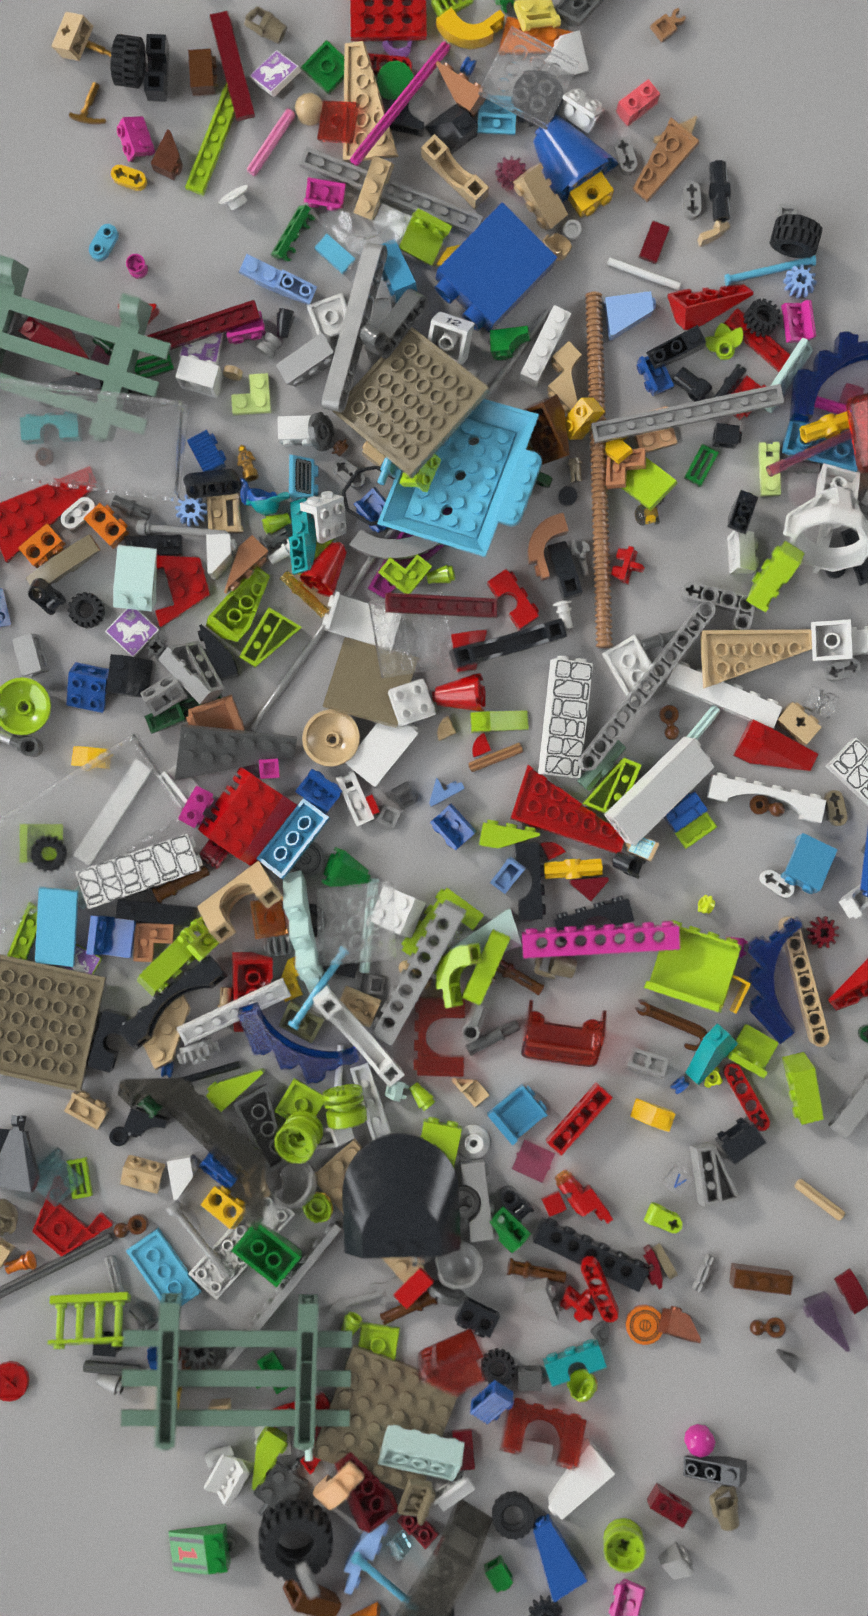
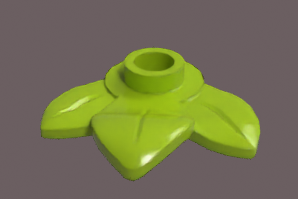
[705,323,743,360]

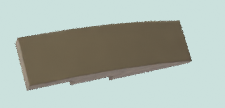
[25,534,101,592]

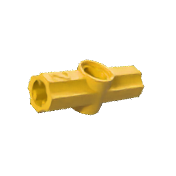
[799,409,860,443]
[544,859,603,879]

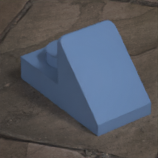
[429,778,465,807]
[490,857,526,894]

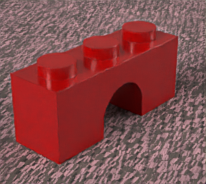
[487,568,539,631]

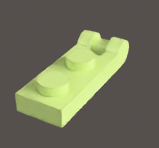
[759,442,781,497]

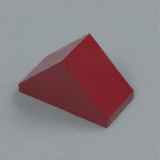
[569,877,609,902]

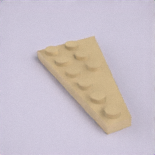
[343,41,399,162]
[700,630,812,689]

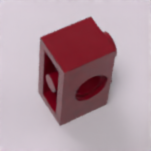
[647,1483,693,1529]

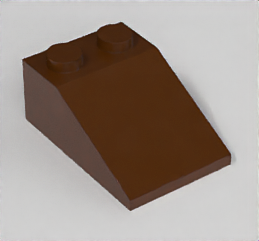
[523,394,570,465]

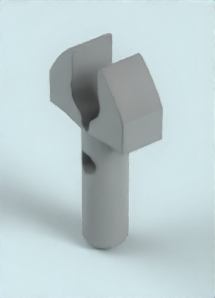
[570,540,590,577]

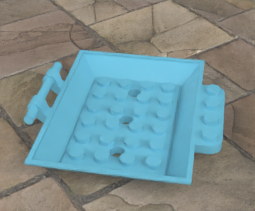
[377,399,542,557]

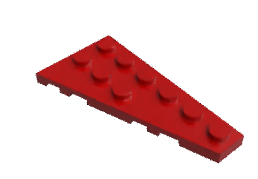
[0,466,99,563]
[510,765,624,854]

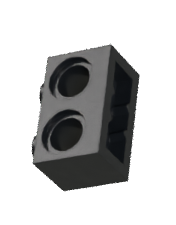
[455,1296,500,1338]

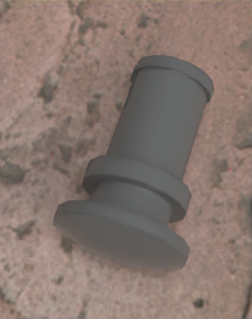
[259,528,290,554]
[129,1302,159,1330]

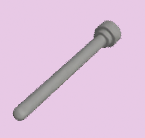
[137,520,228,537]
[165,1200,232,1279]

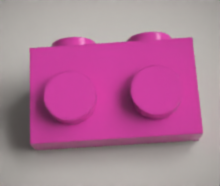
[117,116,155,162]
[304,177,346,211]
[781,300,816,343]
[226,311,266,344]
[178,786,214,828]
[609,1578,646,1616]

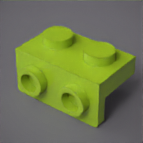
[399,454,441,492]

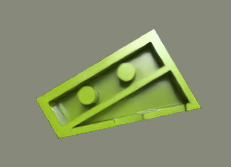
[746,541,805,613]
[239,607,302,667]
[582,758,642,814]
[137,939,196,997]
[782,1052,824,1125]

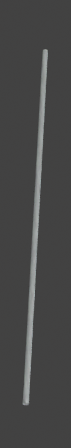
[249,309,550,731]

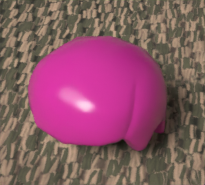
[684,1424,716,1458]

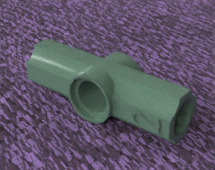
[577,740,627,791]

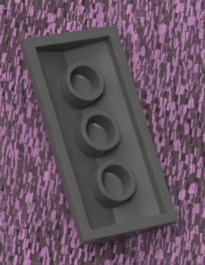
[555,0,604,26]

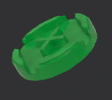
[377,61,414,101]

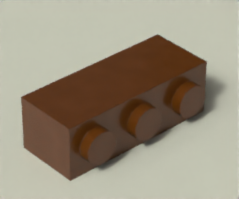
[729,1263,794,1295]

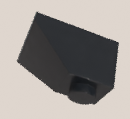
[425,104,478,154]

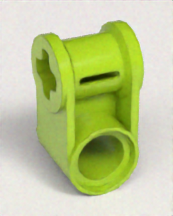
[643,1202,683,1233]

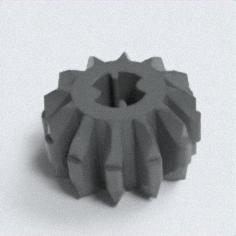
[264,934,295,957]
[183,1347,216,1370]

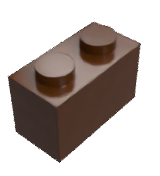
[188,48,219,96]

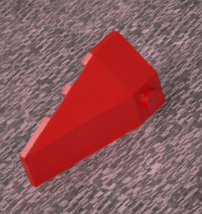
[667,284,754,330]
[733,719,818,771]
[232,951,273,1032]
[828,959,868,1011]

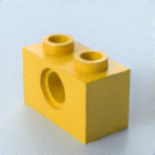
[568,172,614,218]
[566,397,605,440]

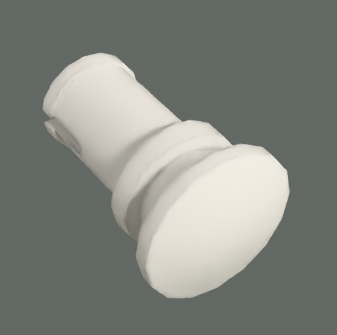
[267,538,291,566]
[553,600,574,629]

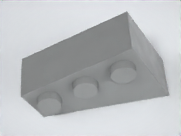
[276,332,337,387]
[158,641,225,704]
[689,1142,742,1207]

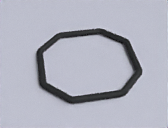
[342,465,395,526]

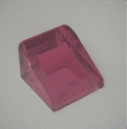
[838,383,864,408]

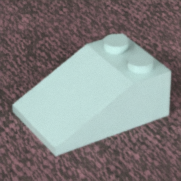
[113,545,157,611]

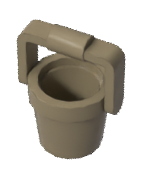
[244,6,287,44]
[534,944,577,979]
[709,1485,740,1531]

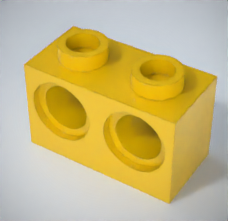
[201,1185,249,1229]

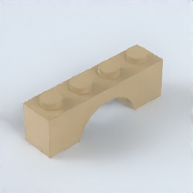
[421,134,489,209]

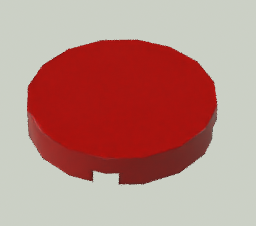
[0,1361,30,1402]

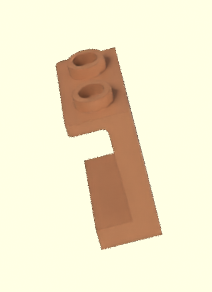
[186,695,245,731]

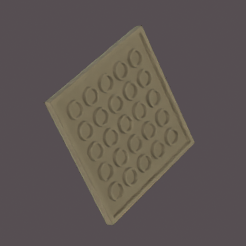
[333,327,491,479]
[0,954,107,1092]
[313,1344,462,1490]

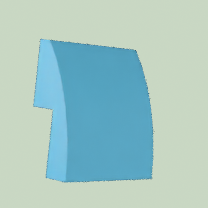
[477,96,516,135]

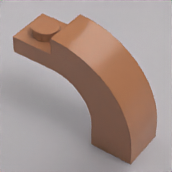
[527,513,569,581]

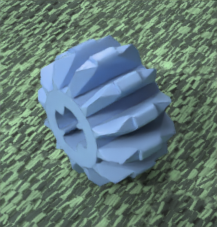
[783,264,817,299]
[175,494,207,527]

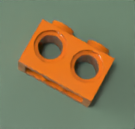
[83,503,130,549]
[18,523,66,568]

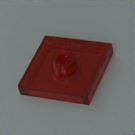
[317,101,359,144]

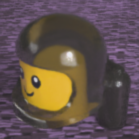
[634,497,665,526]

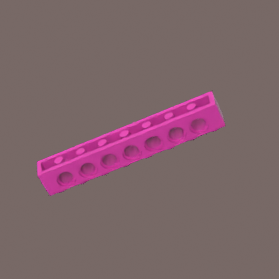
[522,921,680,958]

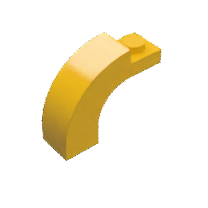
[436,8,505,49]

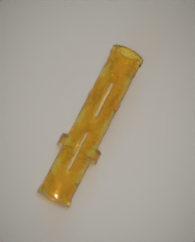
[280,570,330,618]

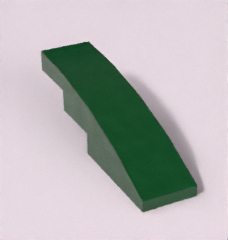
[144,693,223,734]

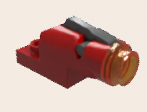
[554,1169,614,1224]

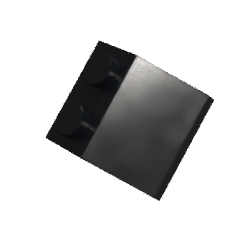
[106,654,153,698]

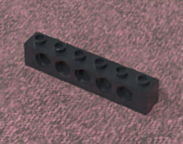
[533,1217,649,1292]

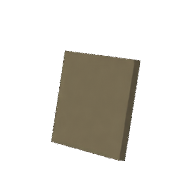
[323,637,418,728]

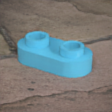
[89,224,119,261]

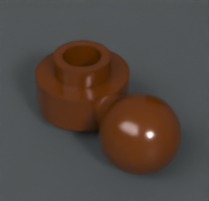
[659,705,680,740]
[749,795,785,817]
[114,1214,149,1238]
[749,1317,786,1339]

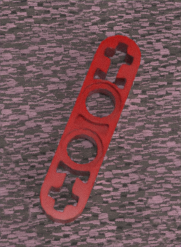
[723,1062,770,1132]
[581,1256,619,1322]

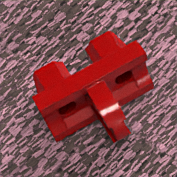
[611,546,645,585]
[560,1285,596,1323]

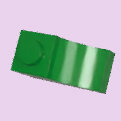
[490,326,531,361]
[489,1207,531,1253]

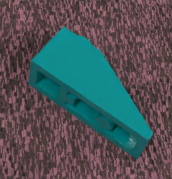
[685,1023,738,1085]

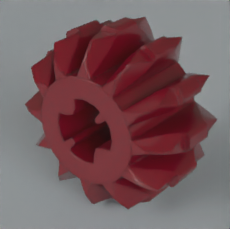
[806,916,839,949]

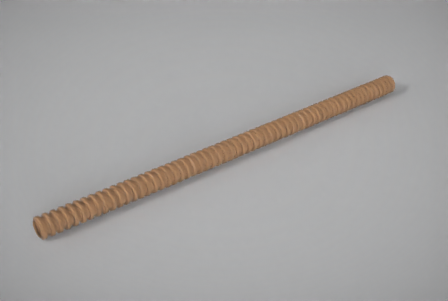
[585,291,613,649]

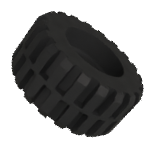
[258,1498,333,1582]

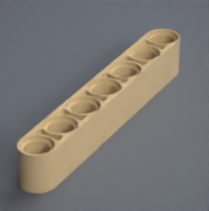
[778,916,830,1047]

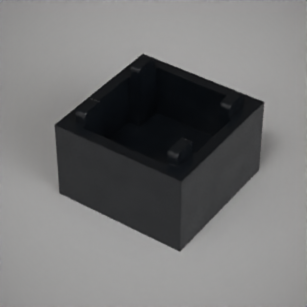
[715,1117,767,1165]

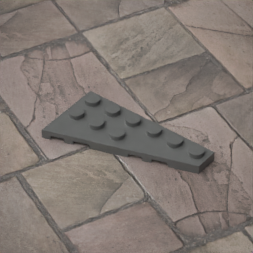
[175,724,297,780]

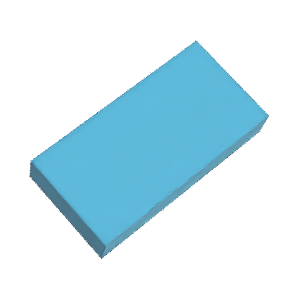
[314,234,356,274]

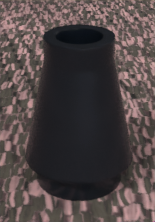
[276,308,295,338]

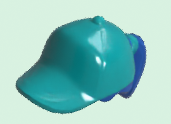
[240,478,290,516]

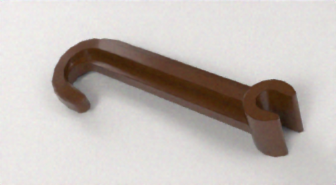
[635,999,707,1051]

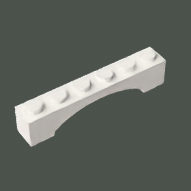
[705,773,826,823]
[312,986,405,1087]

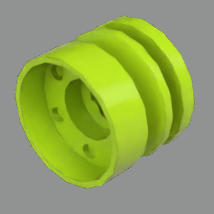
[322,1084,367,1129]
[275,1111,324,1164]
[603,1518,645,1573]

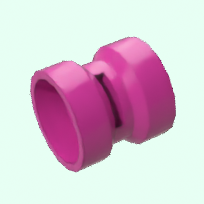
[126,254,148,279]

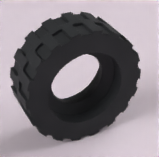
[492,1491,535,1540]

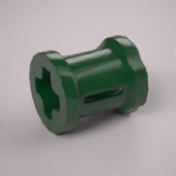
[138,1093,164,1118]

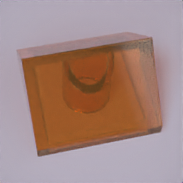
[250,898,287,940]

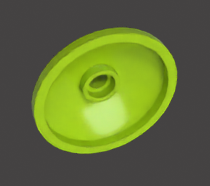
[0,677,51,735]

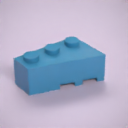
[381,239,418,304]

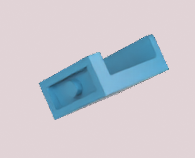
[780,833,838,894]
[487,1084,548,1146]

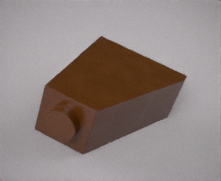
[282,1579,342,1616]

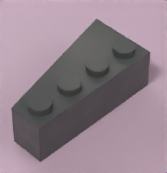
[232,1084,286,1173]

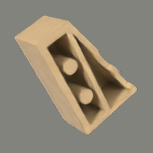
[513,163,568,231]

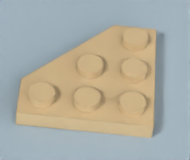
[143,995,191,1070]

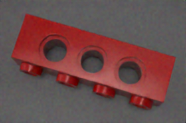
[545,1082,613,1156]

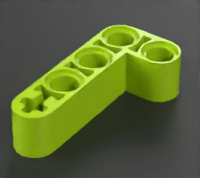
[462,929,511,1006]

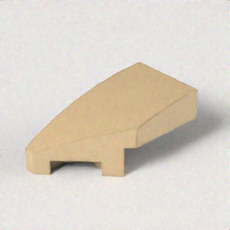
[697,220,730,247]
[451,1078,490,1108]

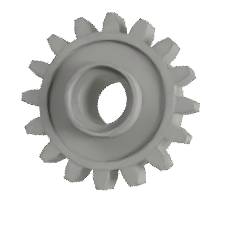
[176,1037,220,1064]

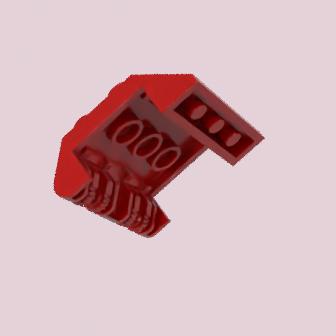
[197,767,297,866]

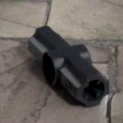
[709,160,731,223]

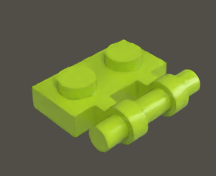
[177,916,219,962]

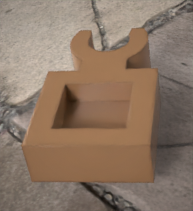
[650,8,686,43]

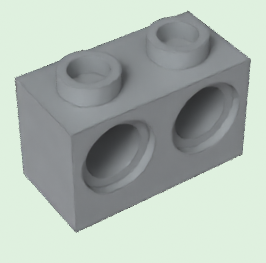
[140,674,187,717]

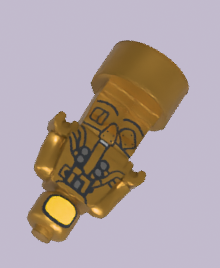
[237,445,259,482]

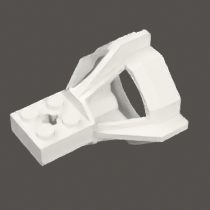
[784,463,868,574]

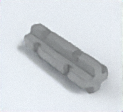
[692,1254,715,1292]
[105,1255,124,1292]

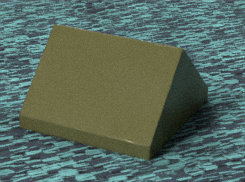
[278,1000,326,1044]

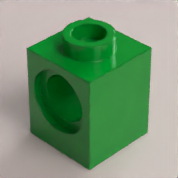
[484,1555,513,1593]

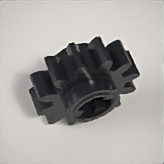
[529,1595,563,1616]

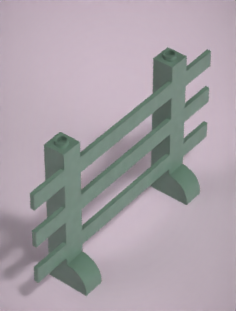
[0,255,171,443]
[120,1293,352,1451]

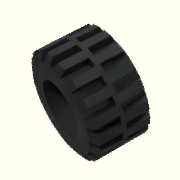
[110,34,146,89]
[769,214,823,258]

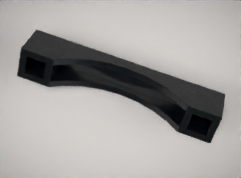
[449,618,567,670]
[118,955,228,1050]

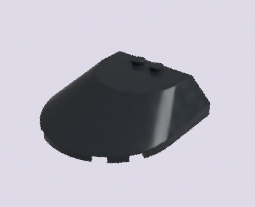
[342,1133,461,1259]

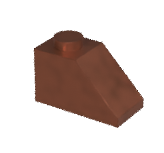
[151,129,183,180]
[658,1306,701,1343]

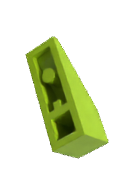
[470,710,528,733]
[205,1068,266,1112]

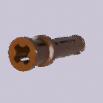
[152,864,210,903]
[496,959,544,996]
[507,1257,566,1284]
[380,1291,438,1325]

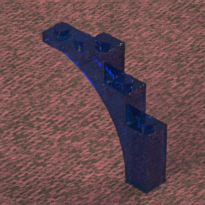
[789,331,868,423]
[748,916,803,1045]
[237,1002,360,1084]

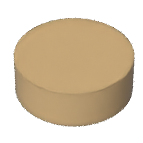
[223,365,243,381]

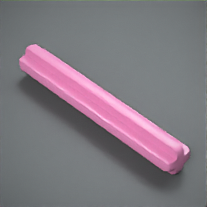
[247,108,295,176]

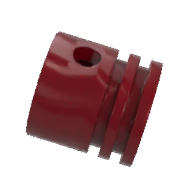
[199,839,229,870]

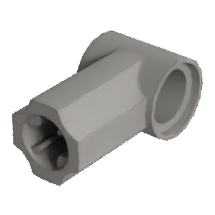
[462,1003,488,1042]

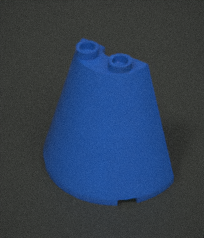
[533,115,618,203]

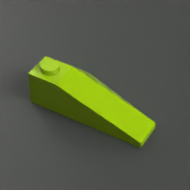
[206,566,270,642]

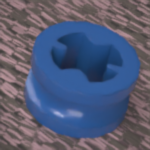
[460,56,477,77]
[161,1061,174,1078]
[670,1076,690,1094]

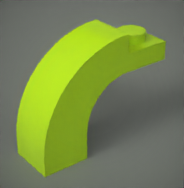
[436,943,482,1008]

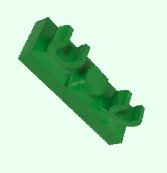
[270,205,315,262]

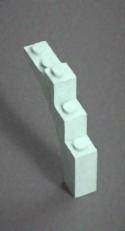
[283,870,330,994]

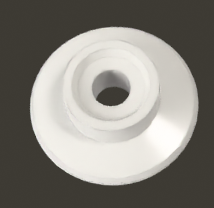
[218,185,248,210]
[458,1124,491,1159]

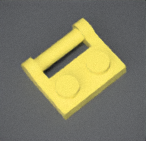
[513,0,561,32]

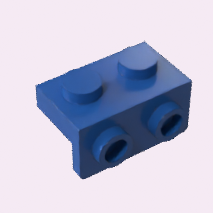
[636,356,674,397]
[354,487,388,533]
[295,769,343,814]
[430,803,477,851]

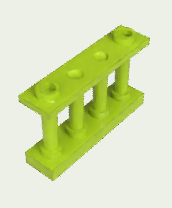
[47,1292,131,1350]

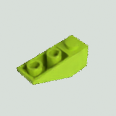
[479,819,540,849]
[252,1426,288,1490]

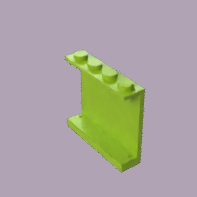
[644,920,742,1013]

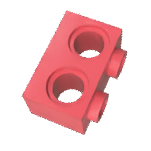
[616,79,660,127]

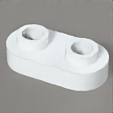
[61,497,96,530]

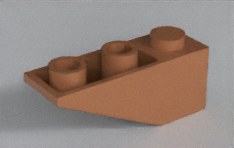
[436,61,487,117]
[224,535,268,594]

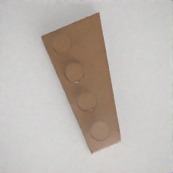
[633,117,699,203]

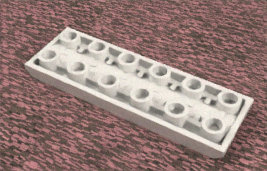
[188,1190,295,1300]

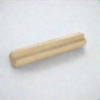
[794,1179,845,1221]

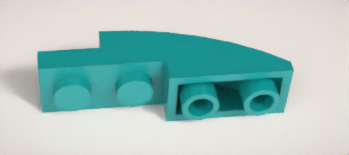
[289,497,317,575]

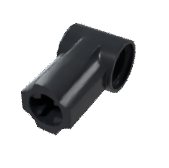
[672,366,713,402]

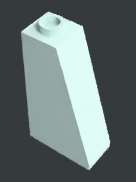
[450,908,522,953]

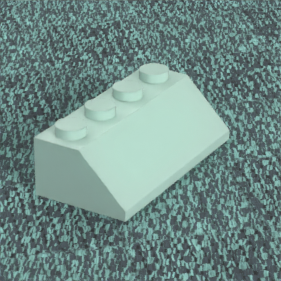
[378,1425,464,1481]

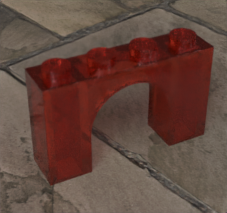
[413,996,465,1077]
[499,1398,587,1471]

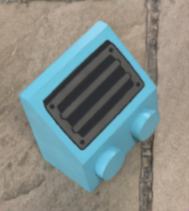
[289,455,319,501]

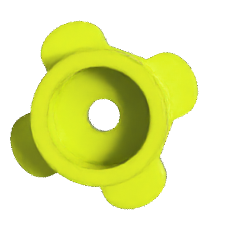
[698,894,715,914]
[704,1067,723,1088]

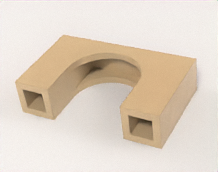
[197,860,283,944]

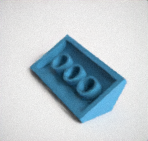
[782,417,865,472]
[256,798,330,880]

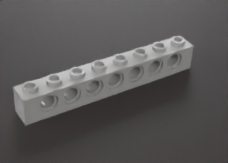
[372,899,466,1046]

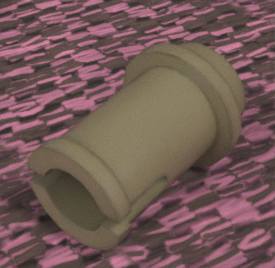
[567,458,583,483]

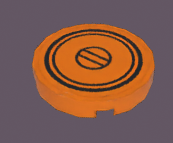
[625,1304,663,1345]

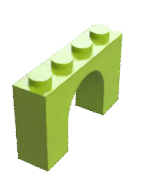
[401,887,484,975]

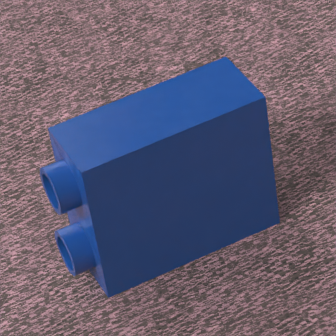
[435,202,558,333]

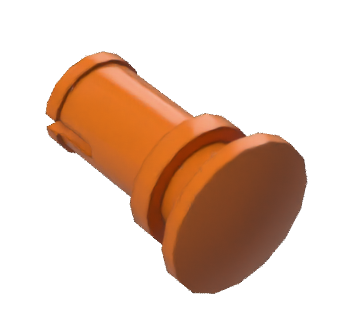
[5,1250,37,1274]

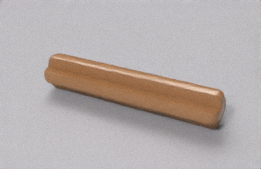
[468,743,523,772]

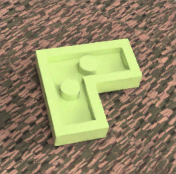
[231,373,271,415]

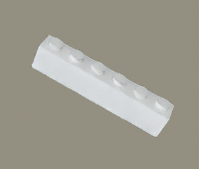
[665,661,782,729]

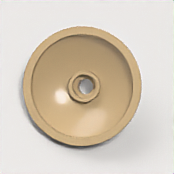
[302,709,360,767]

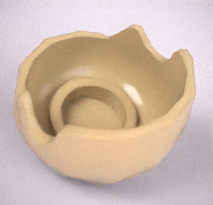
[295,93,325,126]
[542,233,572,261]

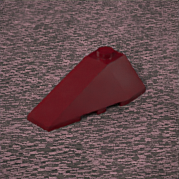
[18,316,90,375]
[335,1452,398,1533]

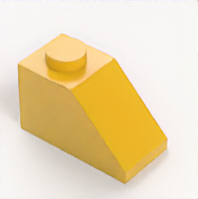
[71,746,112,770]
[630,1098,675,1132]

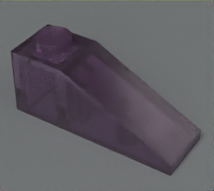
[803,1291,850,1352]

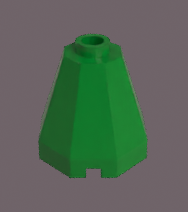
[321,847,371,888]

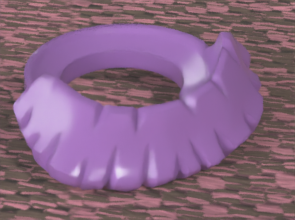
[382,40,412,57]

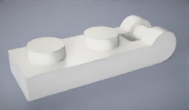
[336,770,374,826]

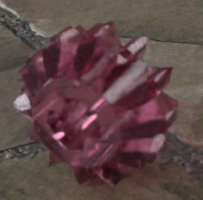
[495,155,527,191]

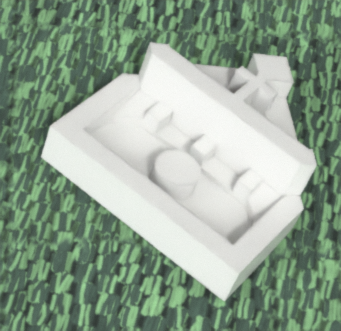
[545,30,589,76]

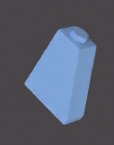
[604,291,656,341]

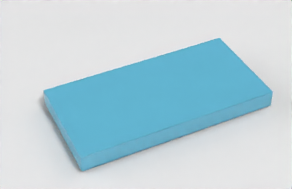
[35,887,79,967]
[126,1227,202,1306]

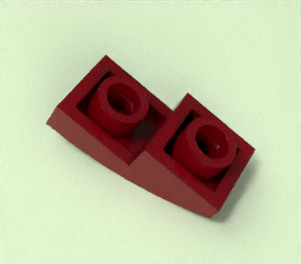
[643,1244,663,1290]
[834,1268,868,1315]
[397,1515,440,1549]

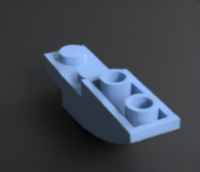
[239,254,317,305]
[344,1520,389,1595]

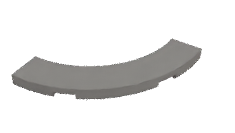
[349,529,440,560]

